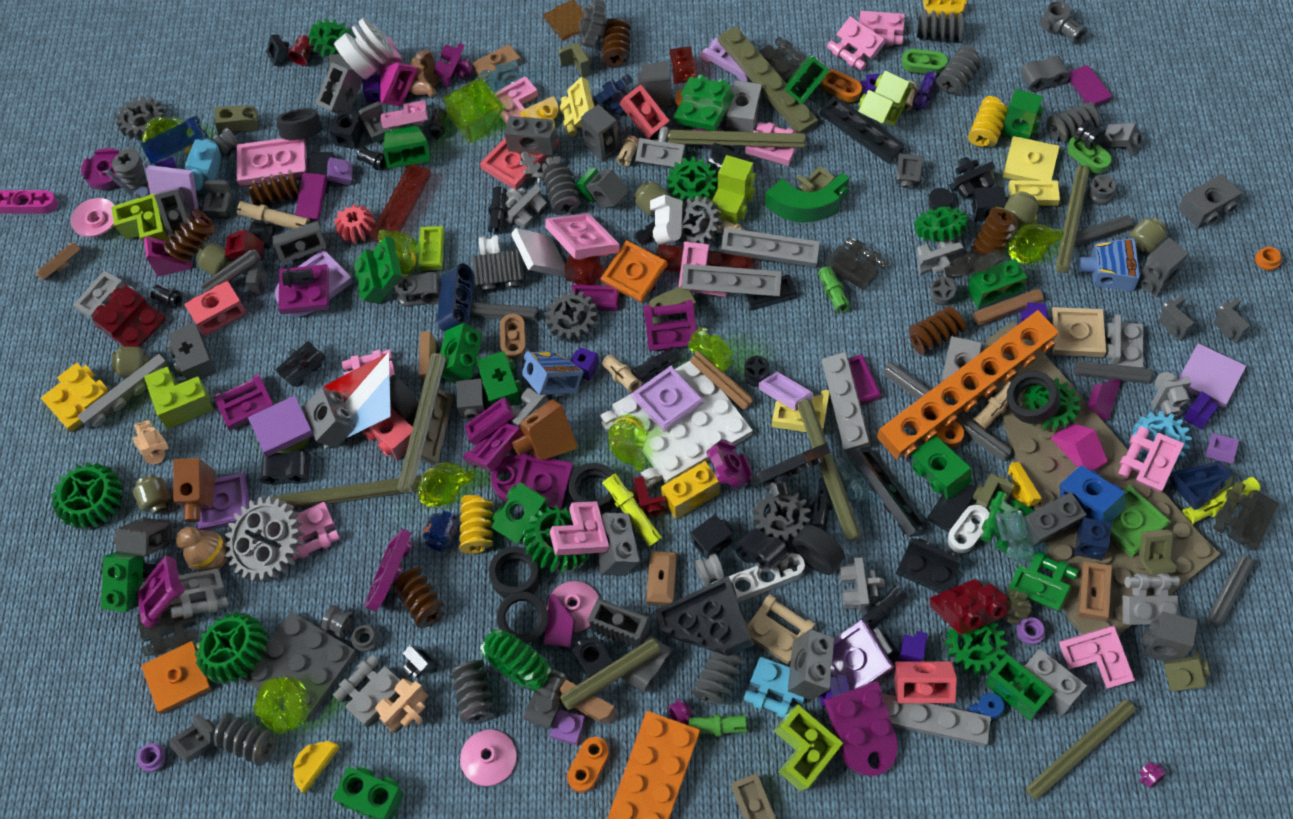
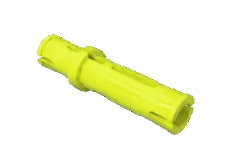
[602,473,662,547]
[1182,477,1260,525]

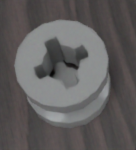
[695,554,724,586]

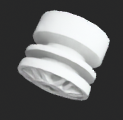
[334,17,395,79]

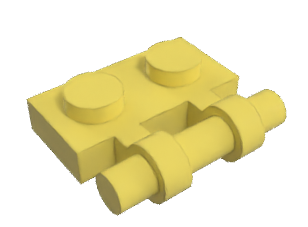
[560,77,594,137]

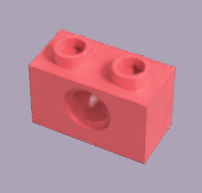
[620,84,669,139]
[185,281,247,337]
[362,407,413,461]
[894,662,956,703]

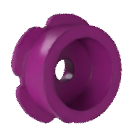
[668,699,692,725]
[1139,761,1167,789]

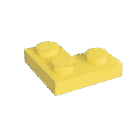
[1008,180,1060,225]

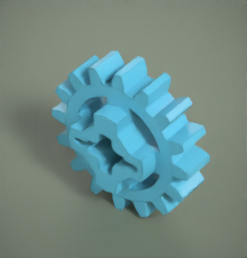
[1130,411,1192,462]

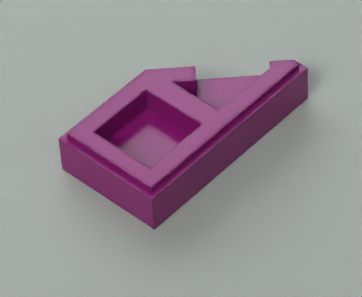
[544,594,576,647]

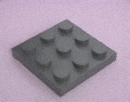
[241,611,357,722]

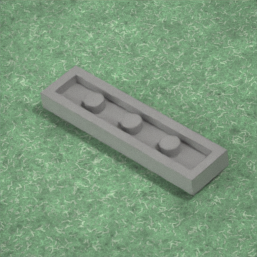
[721,227,819,267]
[681,264,782,296]
[821,352,871,453]
[78,354,169,429]
[882,693,991,747]

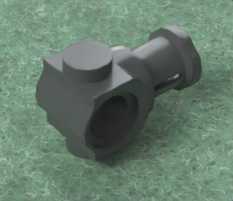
[1039,0,1087,44]
[523,670,569,730]

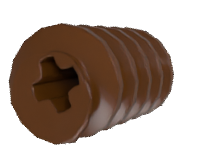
[602,18,631,68]
[248,169,300,206]
[971,207,1018,262]
[164,209,216,262]
[908,306,967,355]
[392,567,443,628]

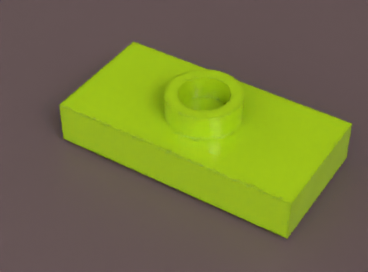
[418,226,445,271]

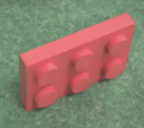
[480,138,559,190]

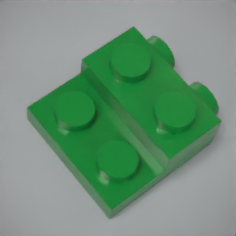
[673,75,734,131]
[354,236,402,304]

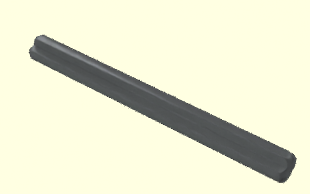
[883,362,1012,461]

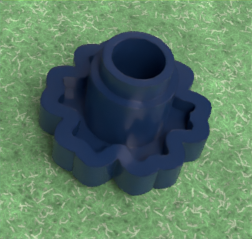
[592,74,633,114]

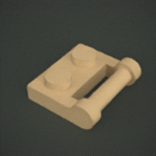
[747,594,816,665]

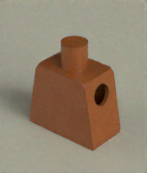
[512,399,578,460]
[173,458,216,523]

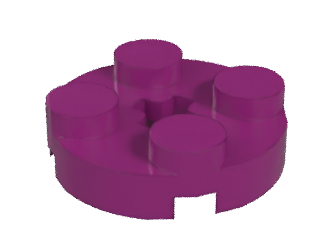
[81,148,120,190]
[706,439,753,489]

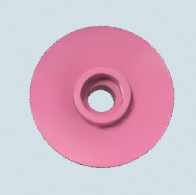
[71,198,114,237]
[547,581,599,633]
[460,730,517,786]

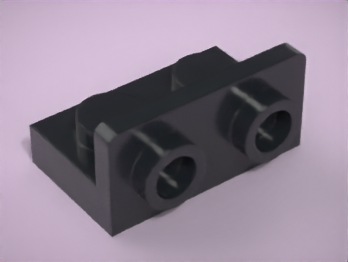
[896,538,962,594]

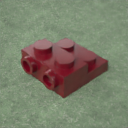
[92,285,166,347]
[929,578,1008,635]

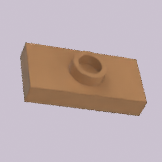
[471,44,521,82]
[35,243,80,280]

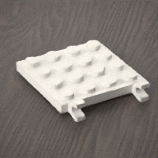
[600,361,753,489]

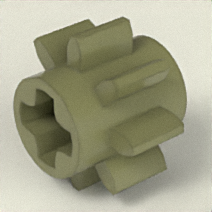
[1000,589,1031,625]

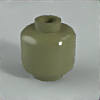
[634,182,669,216]
[1004,191,1039,229]
[1129,217,1167,254]
[196,243,232,276]
[112,346,150,378]
[133,474,172,515]

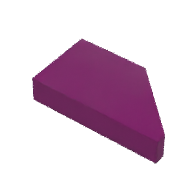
[1088,379,1121,420]

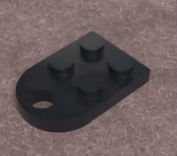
[749,443,831,487]

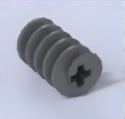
[916,9,964,42]
[936,45,982,95]
[1047,102,1101,142]
[112,147,149,192]
[543,163,581,215]
[691,651,745,705]
[451,660,495,724]
[213,712,278,766]

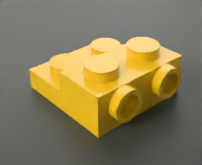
[41,363,109,432]

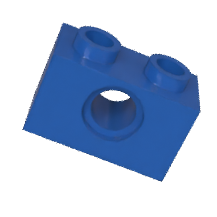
[1059,465,1125,523]

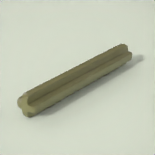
[561,639,660,710]

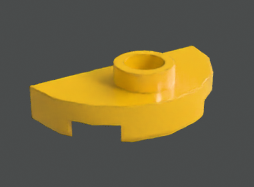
[923,0,968,18]
[520,96,559,120]
[1008,462,1042,507]
[293,741,340,794]

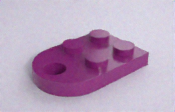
[491,454,574,510]
[365,528,412,612]
[824,682,898,776]

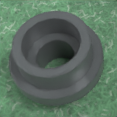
[351,625,379,652]

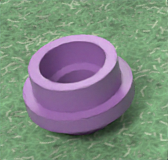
[1016,617,1045,645]
[137,743,166,772]

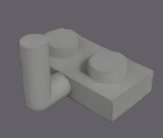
[635,126,685,168]

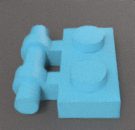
[744,657,805,718]

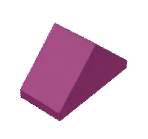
[380,62,418,107]
[144,236,193,276]
[1051,423,1107,471]

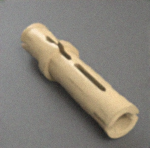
[237,201,310,229]

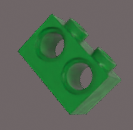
[967,259,1027,310]
[332,766,404,819]

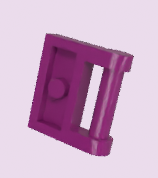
[643,300,698,351]
[213,374,274,431]
[463,423,524,472]
[137,556,185,628]

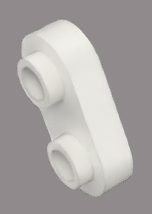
[947,505,990,553]

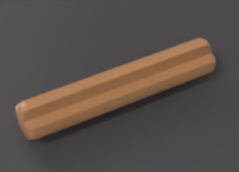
[973,289,1044,325]
[690,351,753,409]

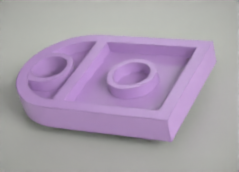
[275,249,353,316]

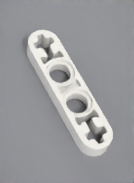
[711,553,805,602]

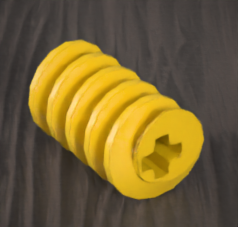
[968,96,1008,147]
[459,495,494,554]

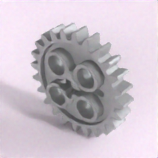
[224,496,305,582]

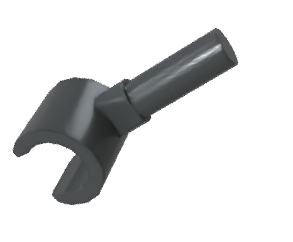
[764,480,789,497]

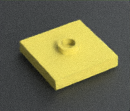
[1003,136,1059,181]

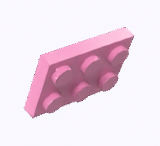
[237,138,307,186]
[545,213,619,260]

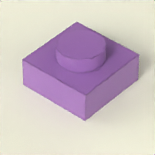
[327,157,352,186]
[1205,433,1239,464]
[550,709,586,746]

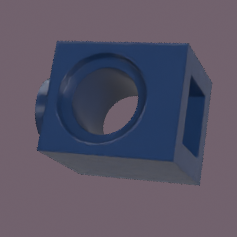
[1074,518,1112,561]

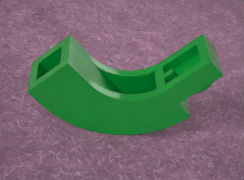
[765,172,849,223]

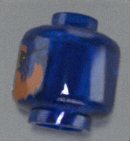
[423,511,461,552]

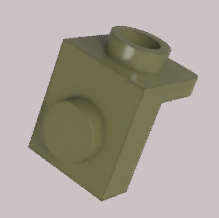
[558,42,592,78]
[796,166,835,192]
[973,474,1015,508]
[1139,529,1176,575]
[1164,651,1211,691]

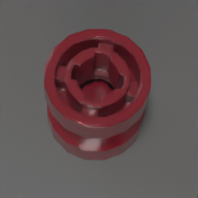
[288,35,315,66]

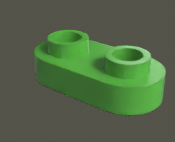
[901,49,948,75]
[1067,137,1111,174]

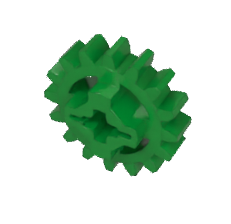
[308,18,356,58]
[667,157,718,204]
[914,207,968,243]
[1021,377,1080,432]
[944,622,1007,675]

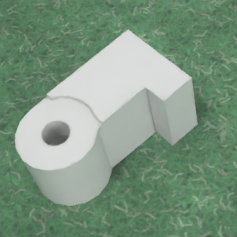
[650,195,682,245]

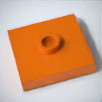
[601,240,668,303]
[141,641,212,715]

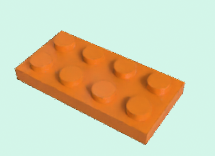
[607,711,701,819]

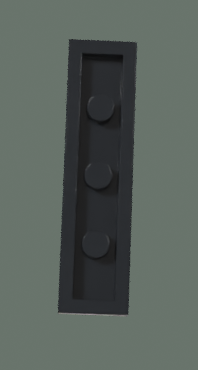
[819,96,905,164]
[849,448,929,537]

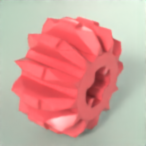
[334,203,376,244]

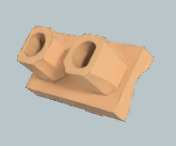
[132,420,169,464]
[376,678,429,733]

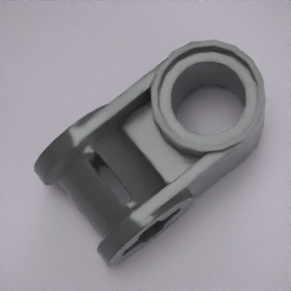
[394,272,441,307]

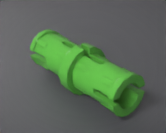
[818,266,851,313]
[689,714,747,737]

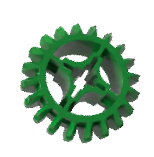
[50,462,124,530]
[523,505,592,574]
[194,611,269,685]
[480,629,551,691]

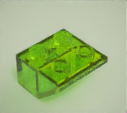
[443,77,505,144]

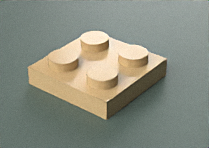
[1050,307,1106,357]

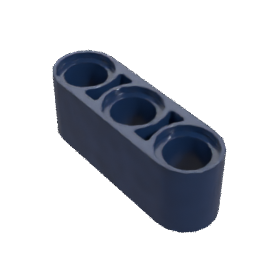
[437,263,474,332]

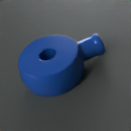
[968,693,1005,720]

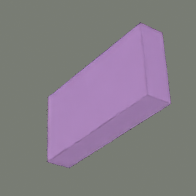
[759,371,813,411]

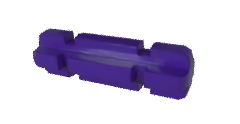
[913,71,939,110]

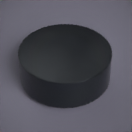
[928,188,953,211]

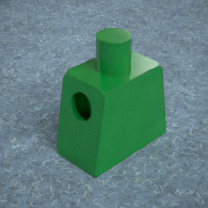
[784,55,830,104]
[383,126,431,169]

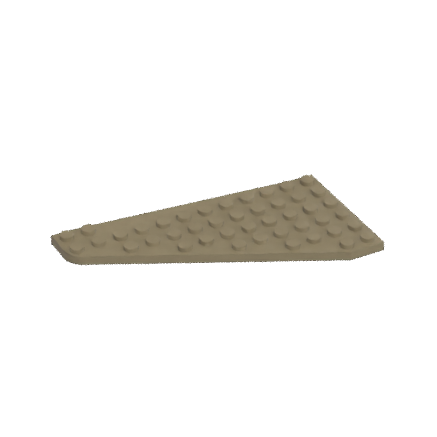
[982,321,1220,637]

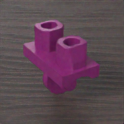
[433,43,473,87]

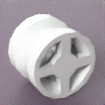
[479,235,501,255]

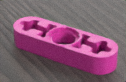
[0,190,58,214]

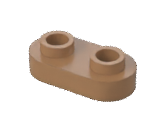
[500,314,526,361]

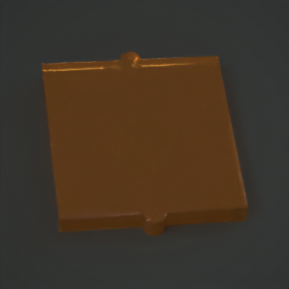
[543,0,583,41]

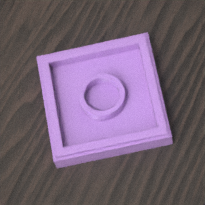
[146,165,199,215]
[1178,344,1246,409]
[632,366,703,432]

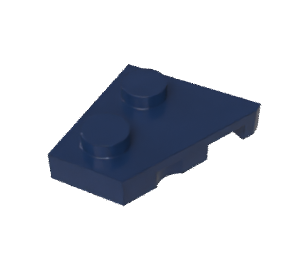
[1169,461,1233,510]

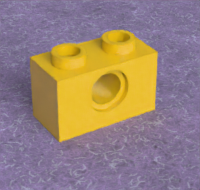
[661,461,720,520]

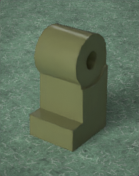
[214,105,259,135]
[649,287,697,323]

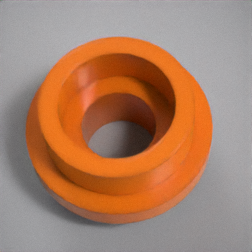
[1255,247,1281,271]

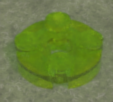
[687,327,734,372]
[253,676,309,734]

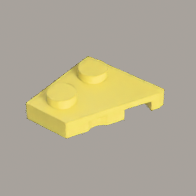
[772,390,829,432]

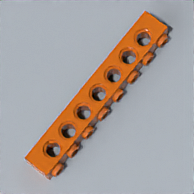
[877,310,1059,460]

